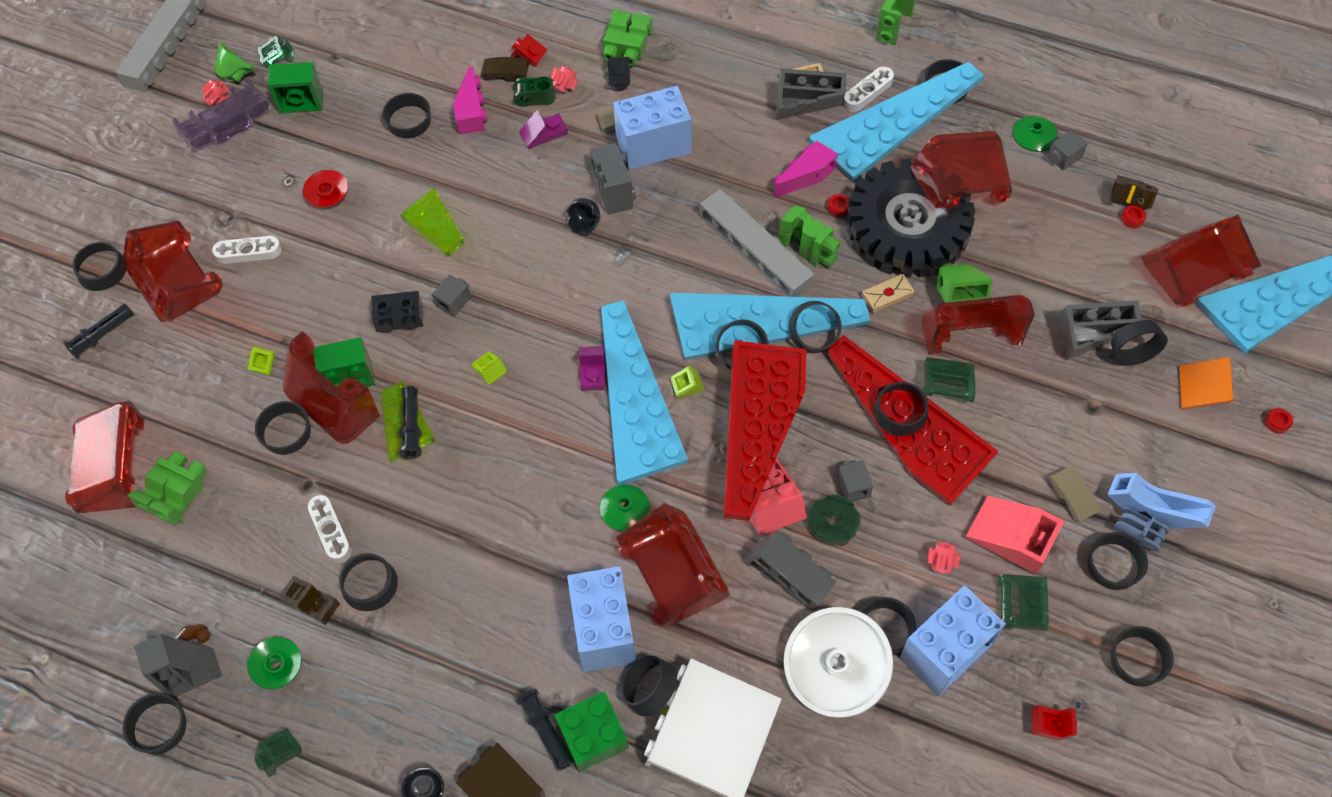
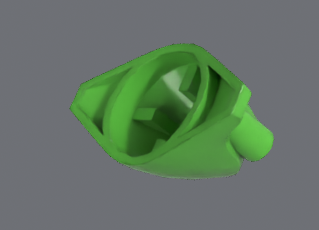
[214,41,256,82]

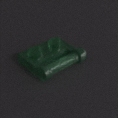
[923,357,976,403]
[998,574,1049,631]

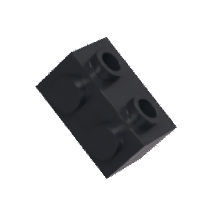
[371,291,424,332]

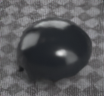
[566,198,601,235]
[401,767,444,797]

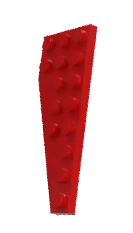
[827,335,998,506]
[723,340,806,521]

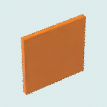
[1179,357,1234,409]

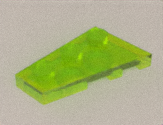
[401,188,464,257]
[382,380,435,463]

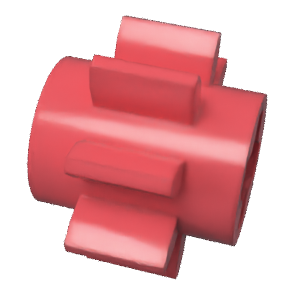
[550,65,578,92]
[201,80,230,107]
[927,542,961,574]

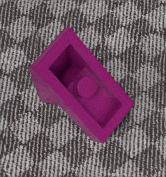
[519,110,568,149]
[579,346,605,391]

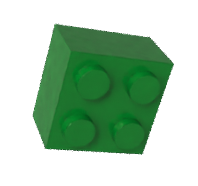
[268,62,323,114]
[313,337,375,396]
[554,691,629,772]

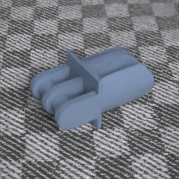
[1114,506,1170,552]

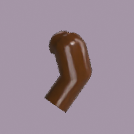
[174,624,211,643]

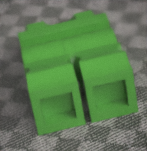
[603,9,653,67]
[779,205,841,268]
[127,451,207,526]

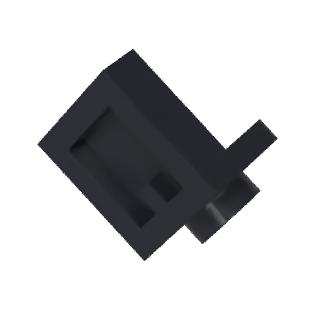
[608,57,630,89]

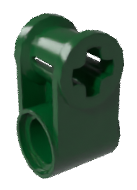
[513,76,556,107]

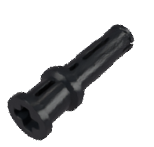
[62,303,134,359]
[399,386,422,459]
[516,689,573,771]

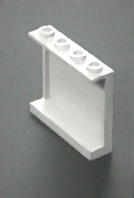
[644,659,781,797]

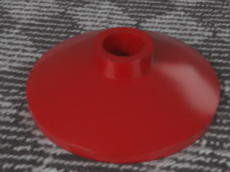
[303,170,348,208]

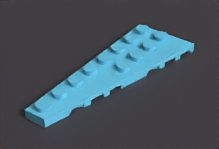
[809,62,984,182]
[1195,255,1332,354]
[670,293,870,361]
[601,300,688,485]

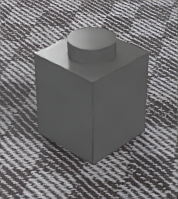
[1047,130,1088,171]
[432,274,471,317]
[837,460,873,503]

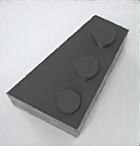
[776,68,846,120]
[590,143,636,215]
[1059,300,1142,360]
[743,530,837,609]
[134,635,222,698]

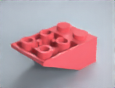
[750,458,807,536]
[965,496,1065,574]

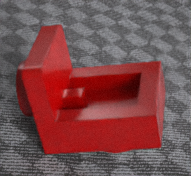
[510,33,548,67]
[1031,705,1077,741]

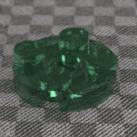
[808,495,860,546]

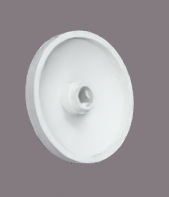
[784,607,894,718]

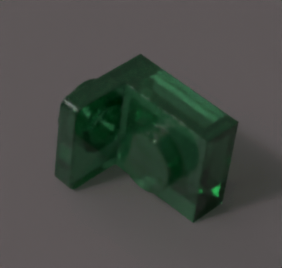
[257,35,295,68]
[254,728,302,777]

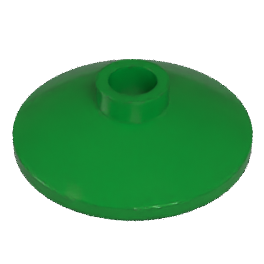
[1013,115,1058,152]
[600,485,650,532]
[247,637,302,690]

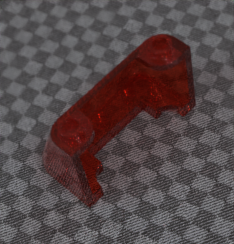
[910,131,1012,209]
[1141,214,1261,307]
[123,221,223,322]
[921,295,1035,355]
[283,331,380,444]
[65,401,145,514]
[616,503,730,627]

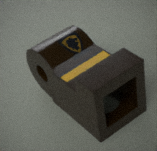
[1110,175,1159,209]

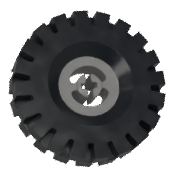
[846,159,975,278]

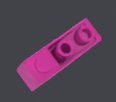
[453,67,488,135]
[773,140,838,197]

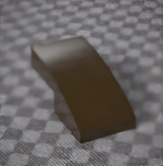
[481,57,529,82]
[278,576,340,625]

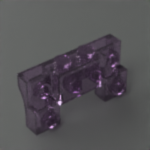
[172,79,270,150]

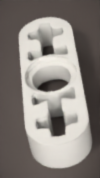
[843,67,894,112]
[212,236,282,264]
[308,495,351,563]

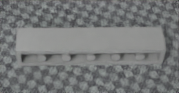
[115,0,207,93]
[700,189,814,297]

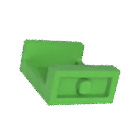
[876,0,916,46]

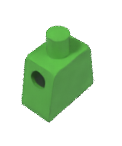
[937,264,992,305]

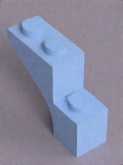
[1108,472,1216,529]

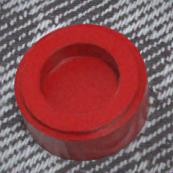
[827,194,849,217]
[1121,205,1146,229]
[1265,408,1293,434]

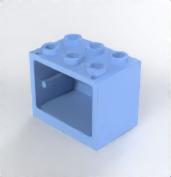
[613,86,692,170]
[567,566,636,672]
[899,585,1006,697]

